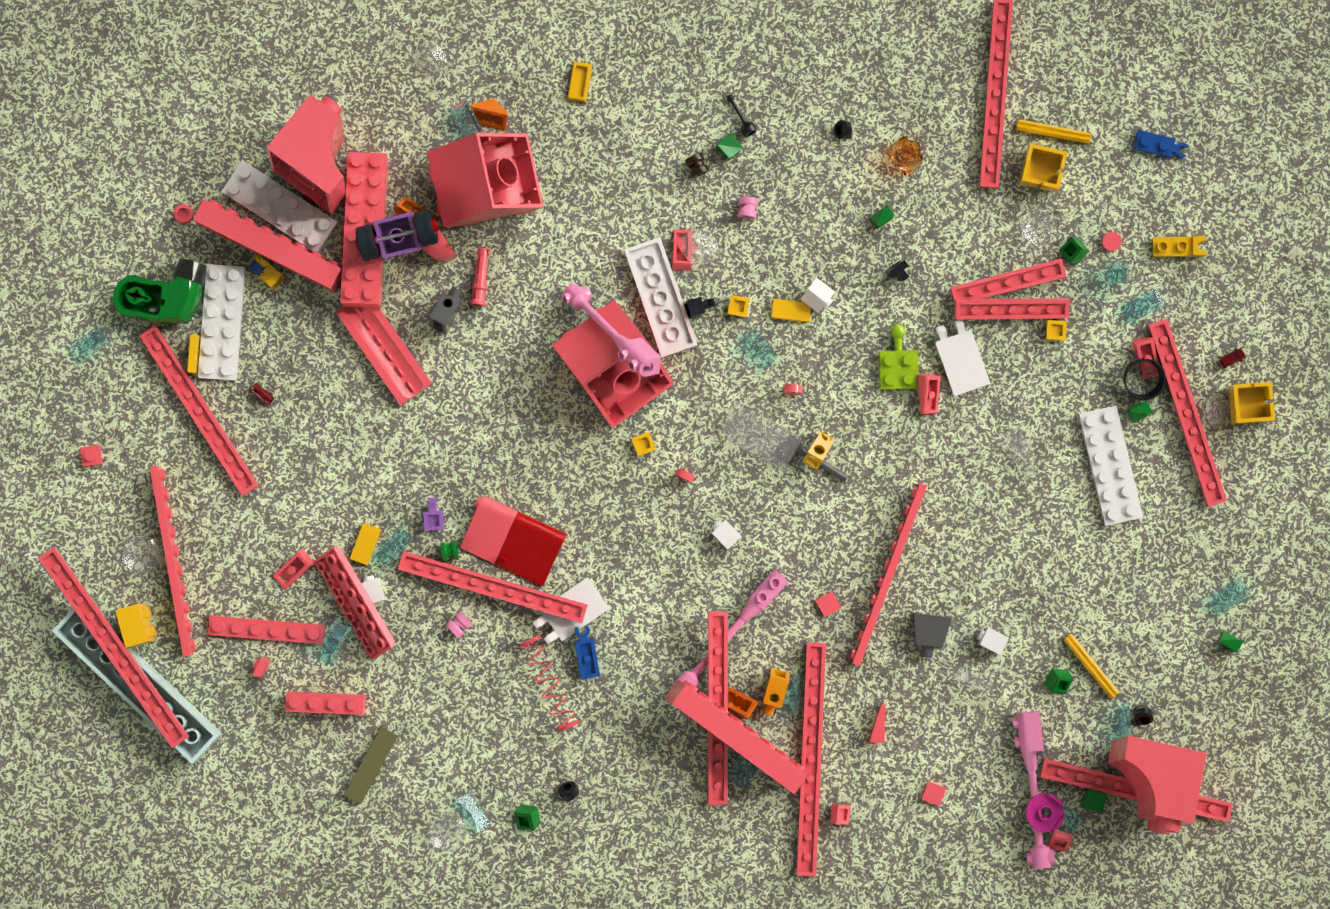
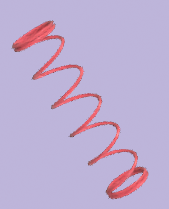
[518,635,580,733]

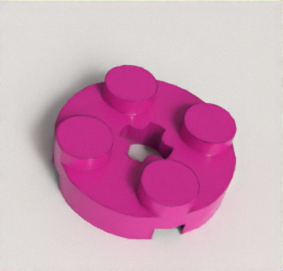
[1025,793,1065,832]

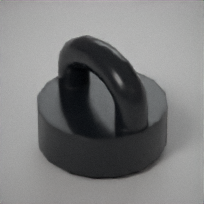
[834,120,853,140]
[1134,706,1153,725]
[558,781,579,802]

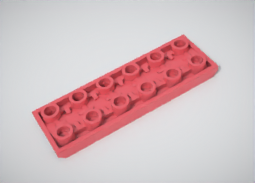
[336,307,432,405]
[314,546,395,660]

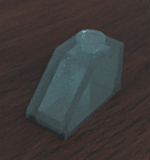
[317,620,352,667]

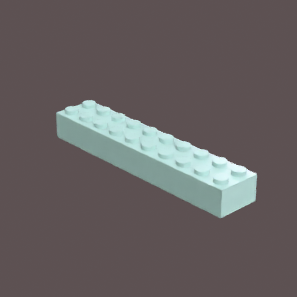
[52,609,223,764]

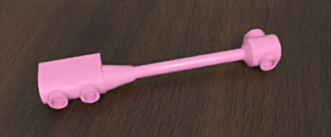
[562,284,661,377]
[672,569,788,687]
[1013,711,1055,869]

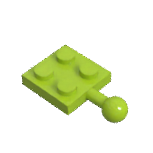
[879,324,919,390]

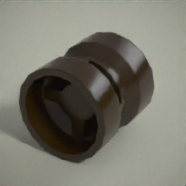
[685,153,710,178]

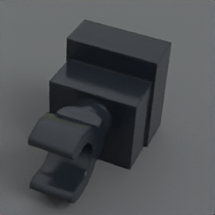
[684,297,718,320]

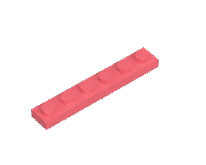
[950,259,1067,305]
[954,298,1070,320]
[208,616,325,644]

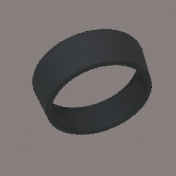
[1123,359,1166,401]

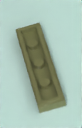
[344,727,398,804]

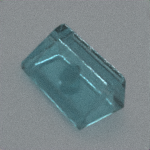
[450,99,484,137]
[373,526,414,566]
[1207,577,1251,616]
[454,791,492,834]

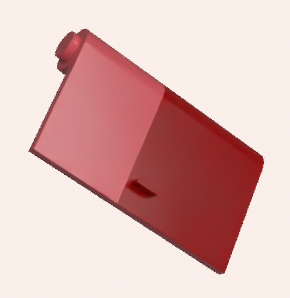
[460,495,567,587]

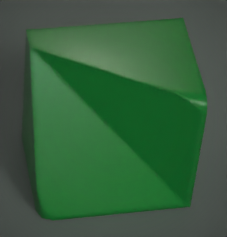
[716,133,743,161]
[870,204,894,229]
[1059,237,1089,265]
[1127,401,1153,423]
[1217,631,1244,653]
[1044,668,1074,694]
[1081,789,1107,813]
[514,805,541,831]

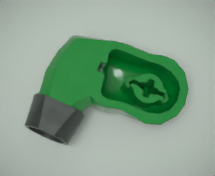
[113,258,207,324]

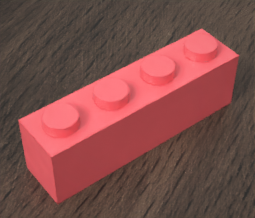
[285,691,366,715]

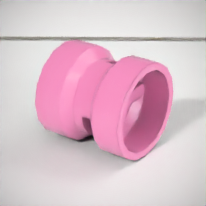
[737,196,758,219]
[446,611,473,638]

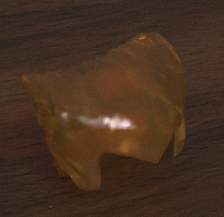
[885,136,924,176]

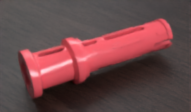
[469,248,490,307]

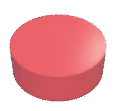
[173,204,194,224]
[1101,232,1122,252]
[783,384,803,395]
[675,469,695,483]

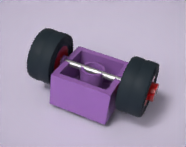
[355,210,439,261]

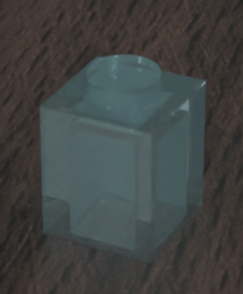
[1108,261,1129,284]

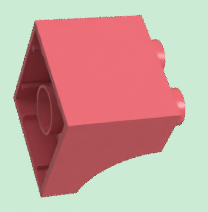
[266,94,346,216]
[427,133,544,227]
[552,300,674,429]
[1108,736,1207,835]

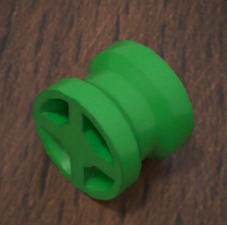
[440,541,459,562]

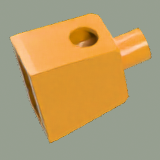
[763,668,790,716]

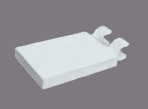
[935,320,990,396]
[532,577,610,644]

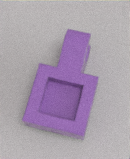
[423,497,444,531]

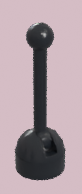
[727,94,758,138]

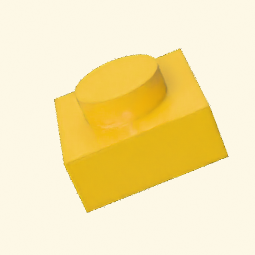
[727,295,750,318]
[1045,320,1067,341]
[631,432,656,457]

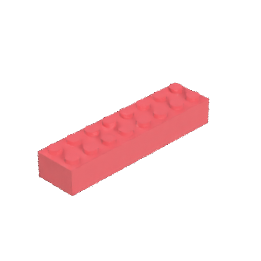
[340,152,389,308]
[193,199,342,293]
[664,680,808,794]

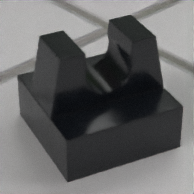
[886,260,909,282]

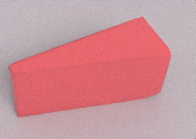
[672,230,692,270]
[1132,336,1159,379]
[917,374,940,414]
[273,549,315,590]
[868,703,886,743]

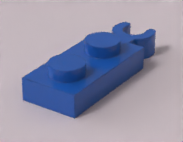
[1133,130,1188,158]
[574,625,600,680]

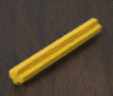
[1016,120,1091,144]
[1064,634,1119,698]

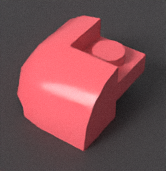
[423,230,457,262]

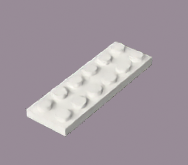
[221,160,338,253]
[624,237,698,358]
[198,264,246,381]
[1078,405,1143,526]

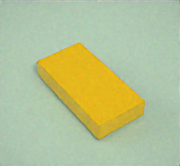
[567,61,592,102]
[771,299,811,323]
[187,334,201,374]
[349,523,381,565]

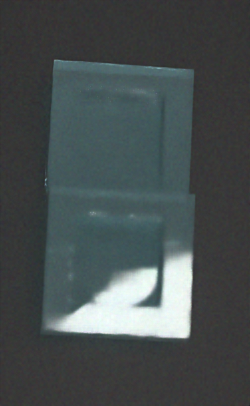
[1121,288,1166,323]
[788,674,801,716]
[728,756,757,789]
[1043,793,1085,834]

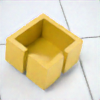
[1019,143,1068,193]
[1228,382,1275,425]
[115,604,157,648]

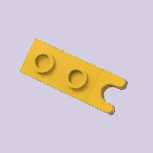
[1152,236,1207,257]

